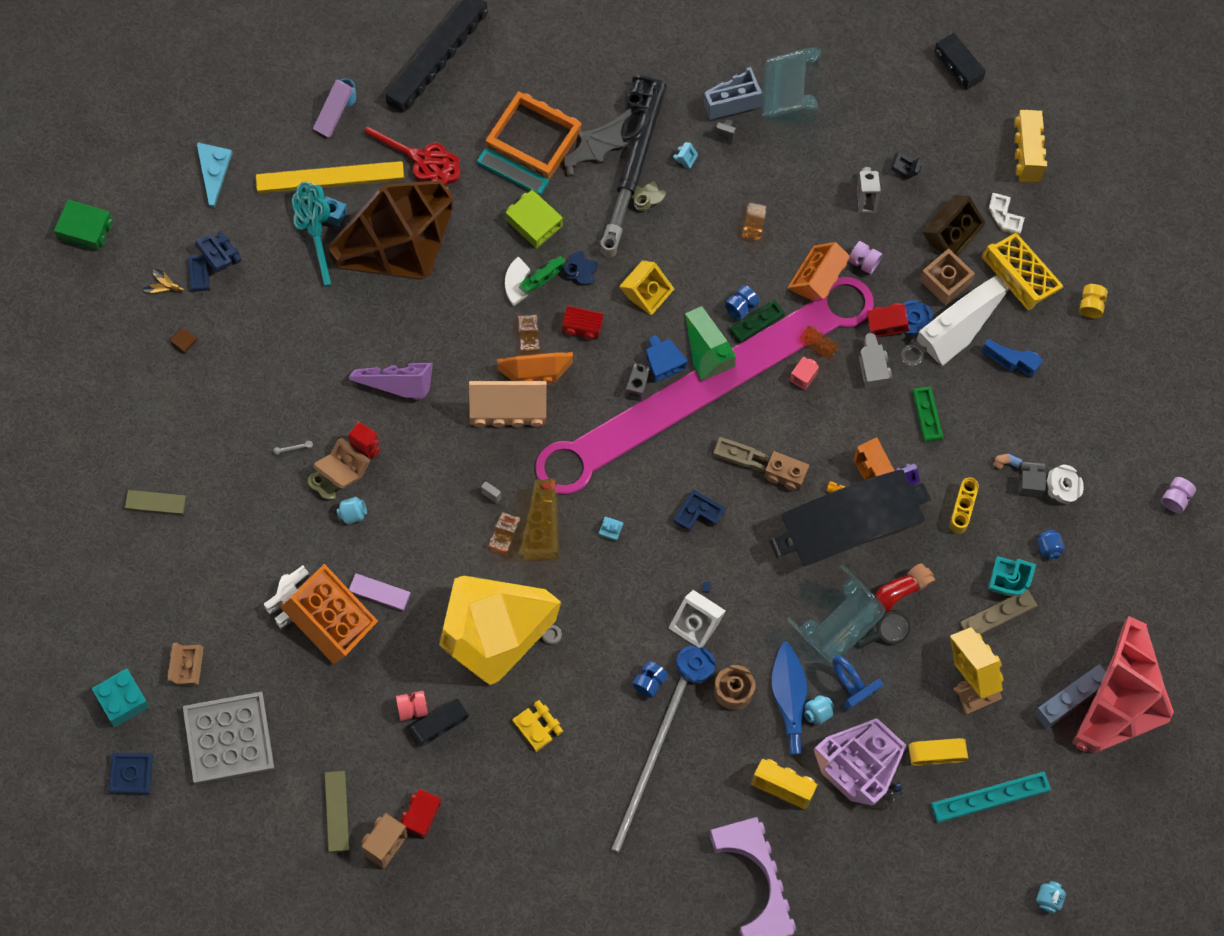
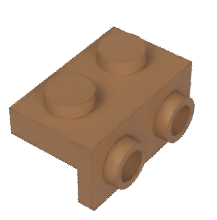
[168,643,204,686]
[953,681,1002,714]

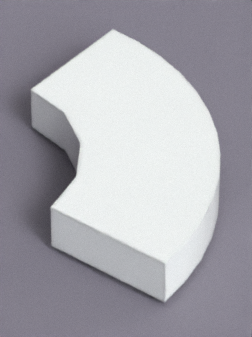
[505,257,530,306]

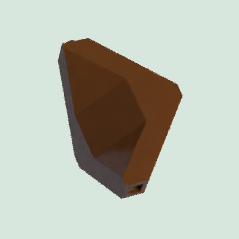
[328,180,454,280]

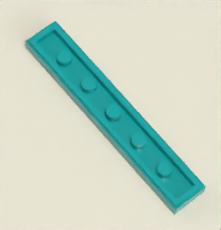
[931,771,1051,823]

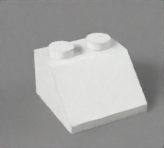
[669,590,726,648]

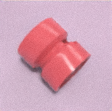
[396,691,428,721]

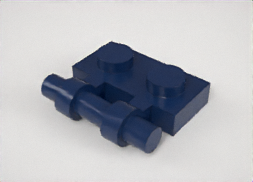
[195,232,242,272]

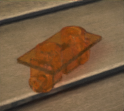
[799,325,840,360]

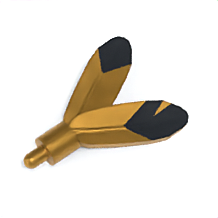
[143,268,184,294]

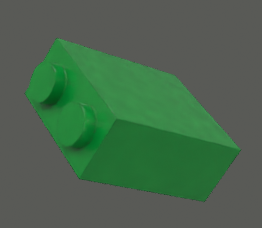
[54,200,113,251]

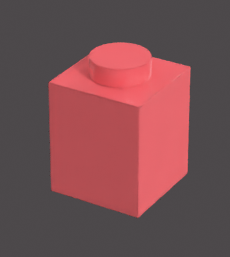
[790,356,819,390]

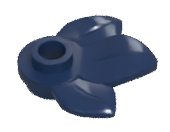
[563,251,598,285]

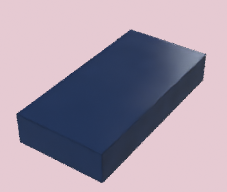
[188,255,210,292]

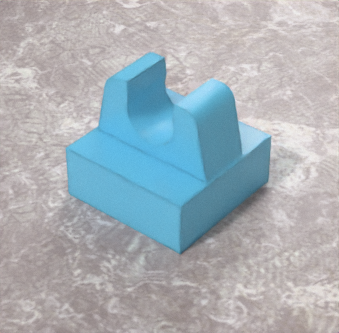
[673,142,698,169]
[599,517,623,542]

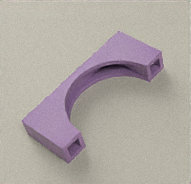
[709,817,796,936]

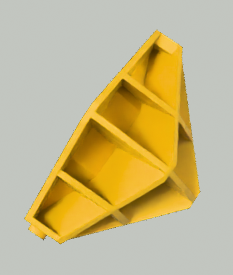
[439,576,561,685]

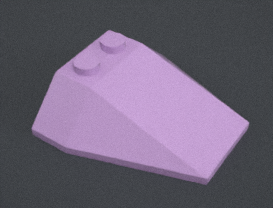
[814,718,906,805]

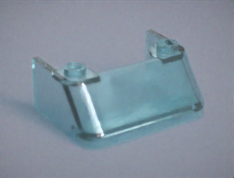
[786,564,885,663]

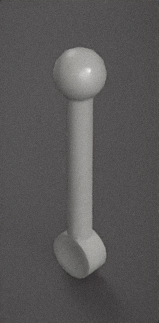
[273,441,313,455]

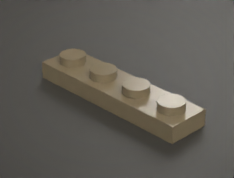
[960,589,1038,635]

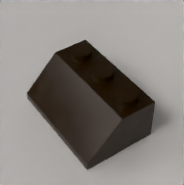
[922,195,986,256]

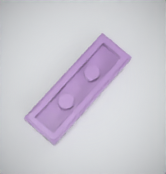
[313,80,354,137]
[349,574,411,612]

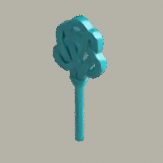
[292,182,331,287]

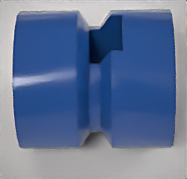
[724,285,760,320]
[632,661,668,699]

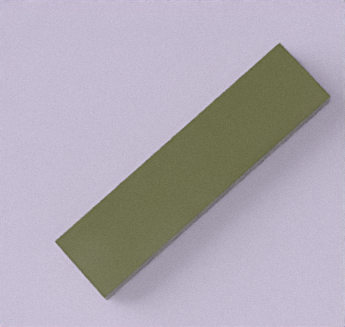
[325,771,350,853]

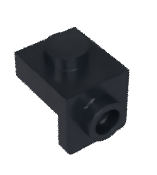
[890,152,922,179]

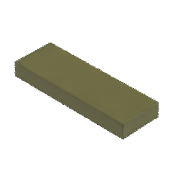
[125,490,187,516]

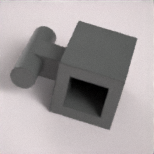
[1019,462,1048,497]

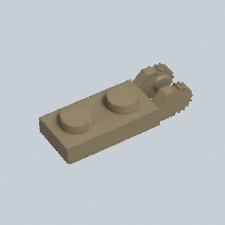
[713,437,769,472]

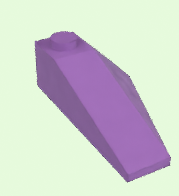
[349,363,433,400]

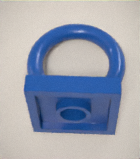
[832,655,884,713]

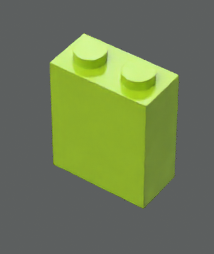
[506,190,563,249]

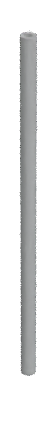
[611,676,687,853]

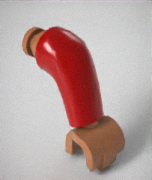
[870,563,935,616]

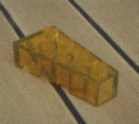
[518,478,560,562]

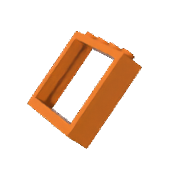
[485,91,581,180]

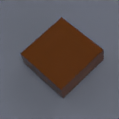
[170,327,198,353]

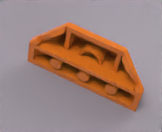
[497,352,573,385]

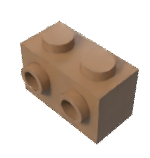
[764,451,809,491]

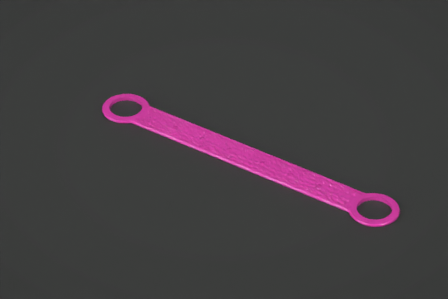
[535,277,874,495]

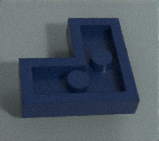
[673,489,726,532]

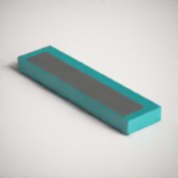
[477,147,549,196]

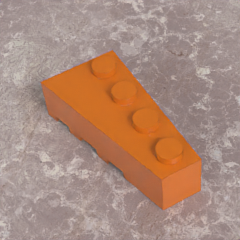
[853,437,894,480]

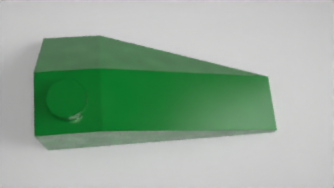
[685,306,736,381]

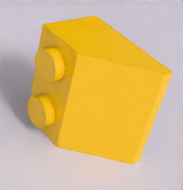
[619,261,674,315]

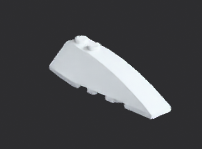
[916,275,1009,366]

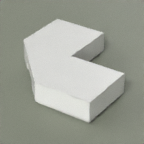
[988,193,1024,236]

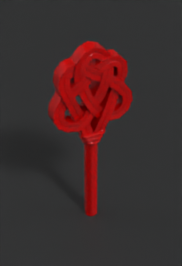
[364,127,460,187]

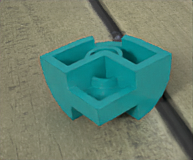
[988,556,1036,596]

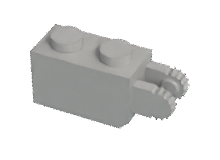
[859,333,892,389]

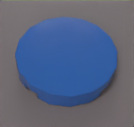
[902,300,933,336]
[676,645,715,683]

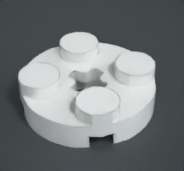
[1047,465,1084,504]

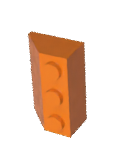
[787,242,850,301]

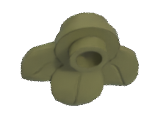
[631,181,666,211]
[307,471,340,500]

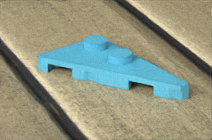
[197,143,232,208]

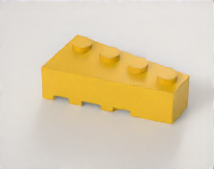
[1014,110,1047,183]

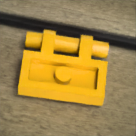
[512,700,563,752]

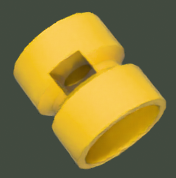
[1079,284,1108,319]

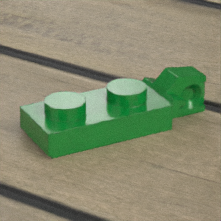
[519,256,565,295]

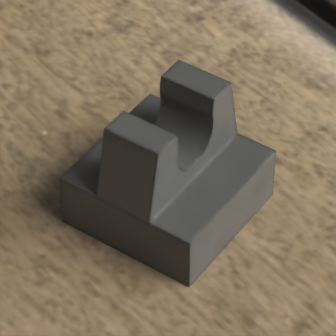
[714,119,736,145]

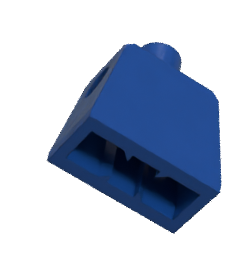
[646,335,688,383]

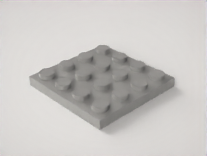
[183,692,275,785]

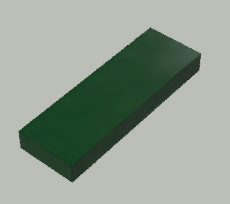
[729,299,786,344]

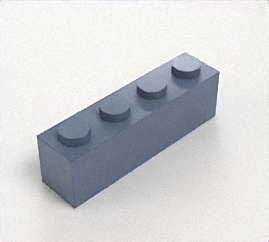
[1034,664,1106,730]

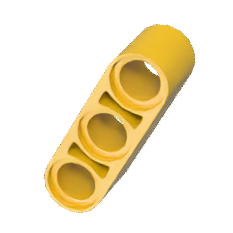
[949,477,979,534]
[909,738,968,766]

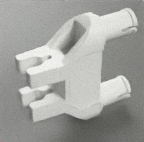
[264,565,310,629]

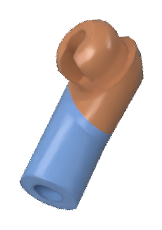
[993,454,1022,469]

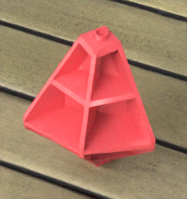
[1072,616,1174,754]

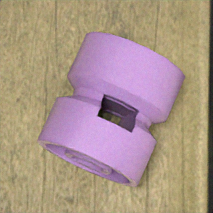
[848,241,883,275]
[1161,477,1196,513]

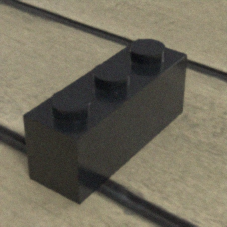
[934,32,986,90]

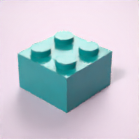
[92,669,150,728]

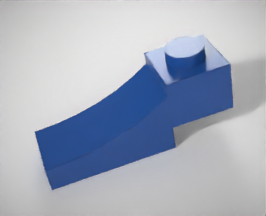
[982,339,1043,378]

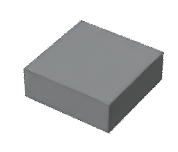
[481,482,501,504]

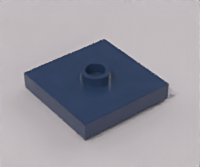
[109,753,153,795]

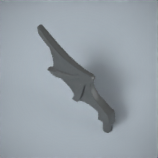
[564,108,631,177]

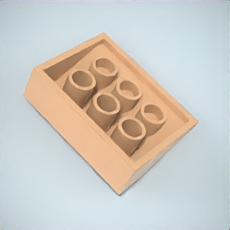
[469,381,546,427]

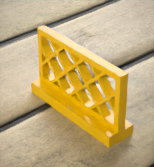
[981,233,1063,311]

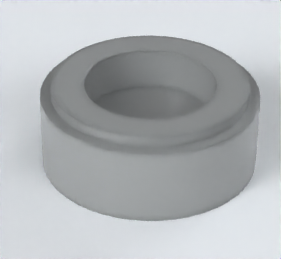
[542,625,562,645]

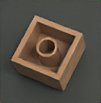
[919,249,975,305]
[361,813,408,869]

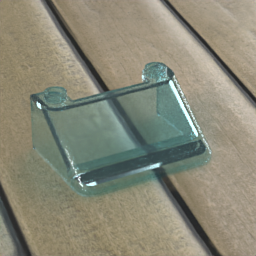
[761,47,821,124]

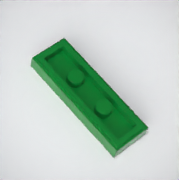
[912,386,943,443]

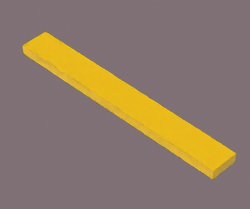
[256,161,404,194]

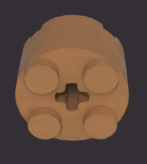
[714,665,755,710]

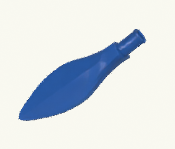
[772,641,807,755]

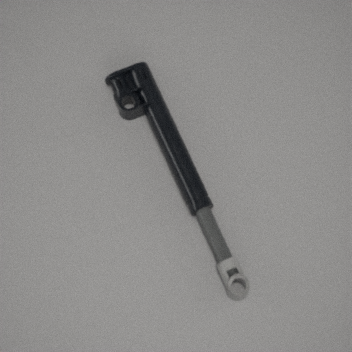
[601,75,667,258]

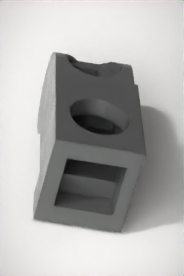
[625,363,650,402]

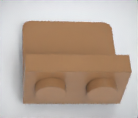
[313,438,371,488]

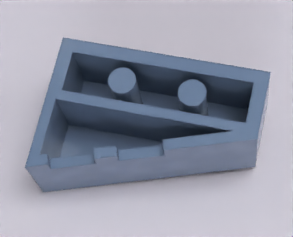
[704,66,762,120]

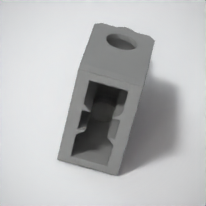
[857,167,881,213]

